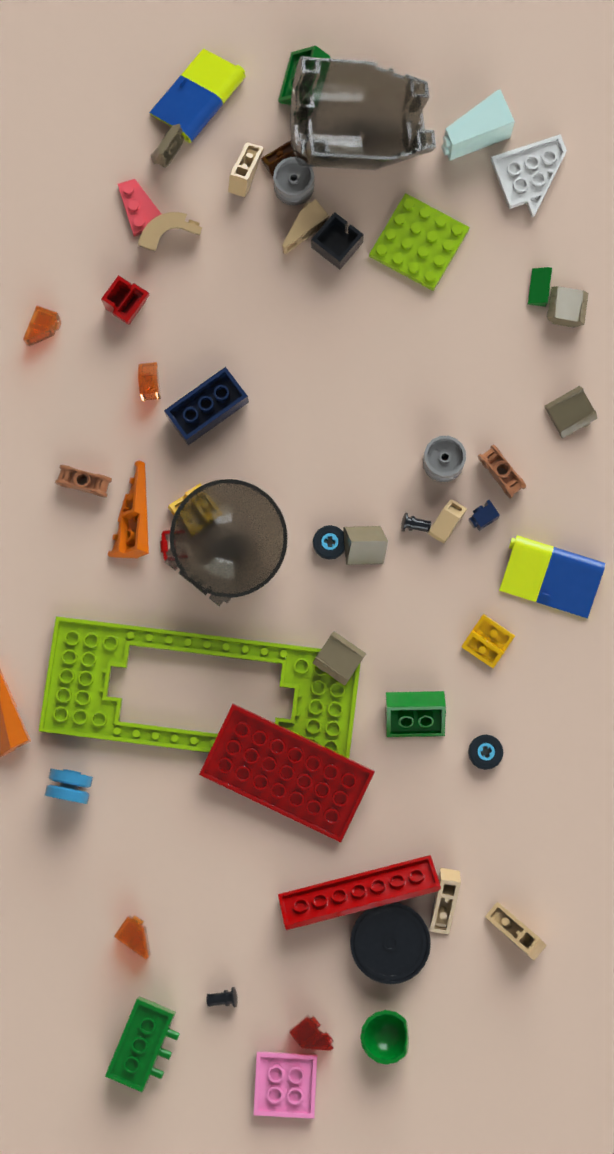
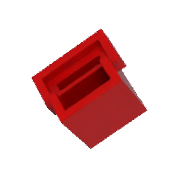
[101,275,150,325]

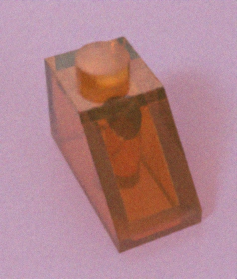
[23,306,61,346]
[138,362,161,401]
[114,915,151,960]

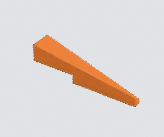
[0,670,31,757]

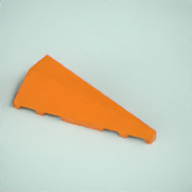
[108,460,149,558]

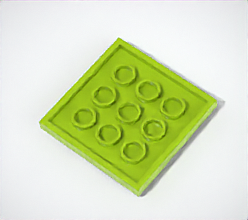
[369,193,470,291]

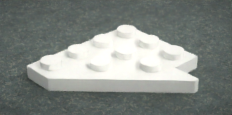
[491,134,567,217]

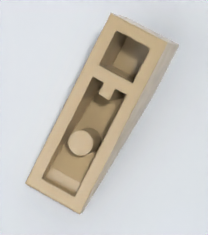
[228,142,264,197]
[282,199,329,254]
[430,868,461,934]
[485,902,547,961]

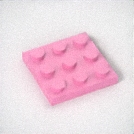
[254,1051,317,1119]

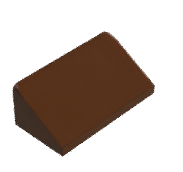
[261,140,303,176]

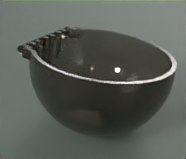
[165,479,288,607]

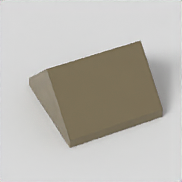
[343,526,388,565]

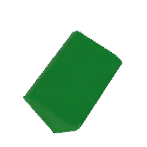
[528,267,552,307]

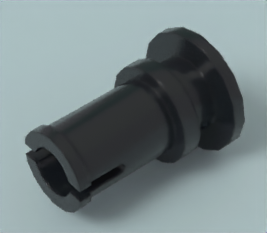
[401,513,431,533]
[206,987,238,1007]

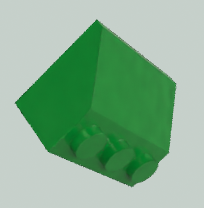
[278,45,331,109]
[386,691,446,737]

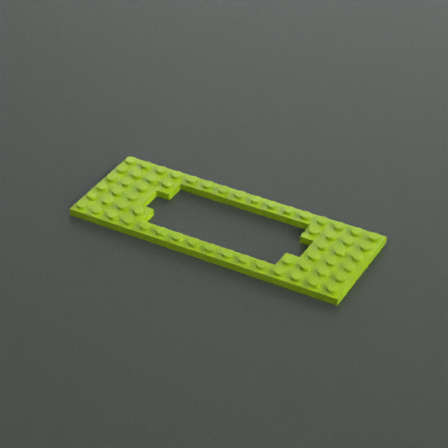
[39,616,361,758]

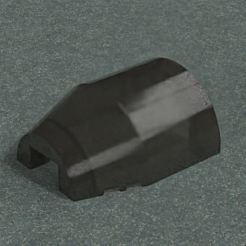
[290,56,436,170]

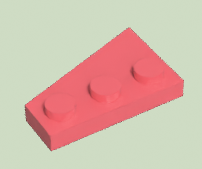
[118,179,161,236]

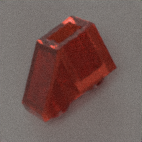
[289,1014,334,1051]

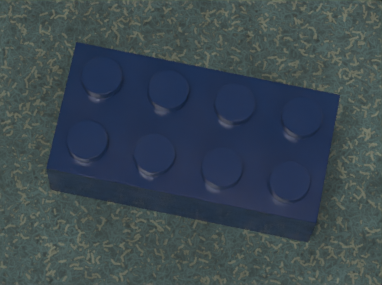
[164,367,249,445]

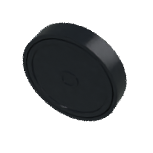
[350,902,431,984]

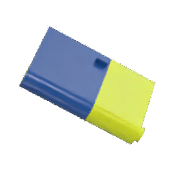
[149,48,246,143]
[499,535,605,619]

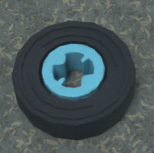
[313,525,345,560]
[468,734,504,770]

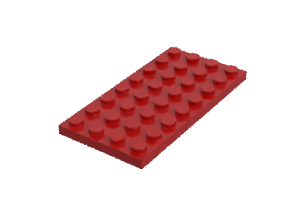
[199,703,375,843]

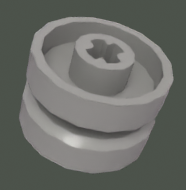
[273,157,314,205]
[423,436,466,482]

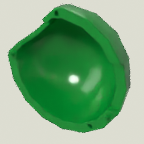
[360,1010,409,1065]

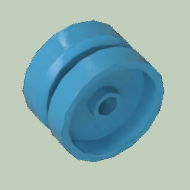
[44,768,93,804]

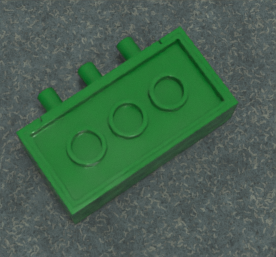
[105,996,180,1092]

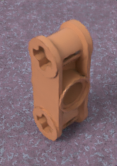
[478,444,526,499]
[55,465,112,498]

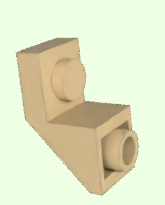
[428,499,467,544]

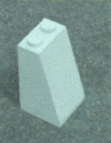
[442,89,515,160]

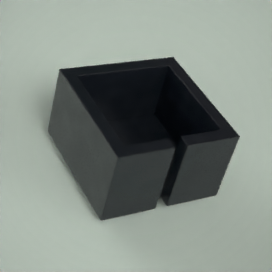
[311,212,364,270]

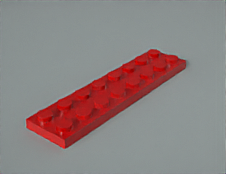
[278,855,441,930]

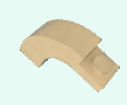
[138,212,202,252]

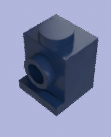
[468,500,500,531]

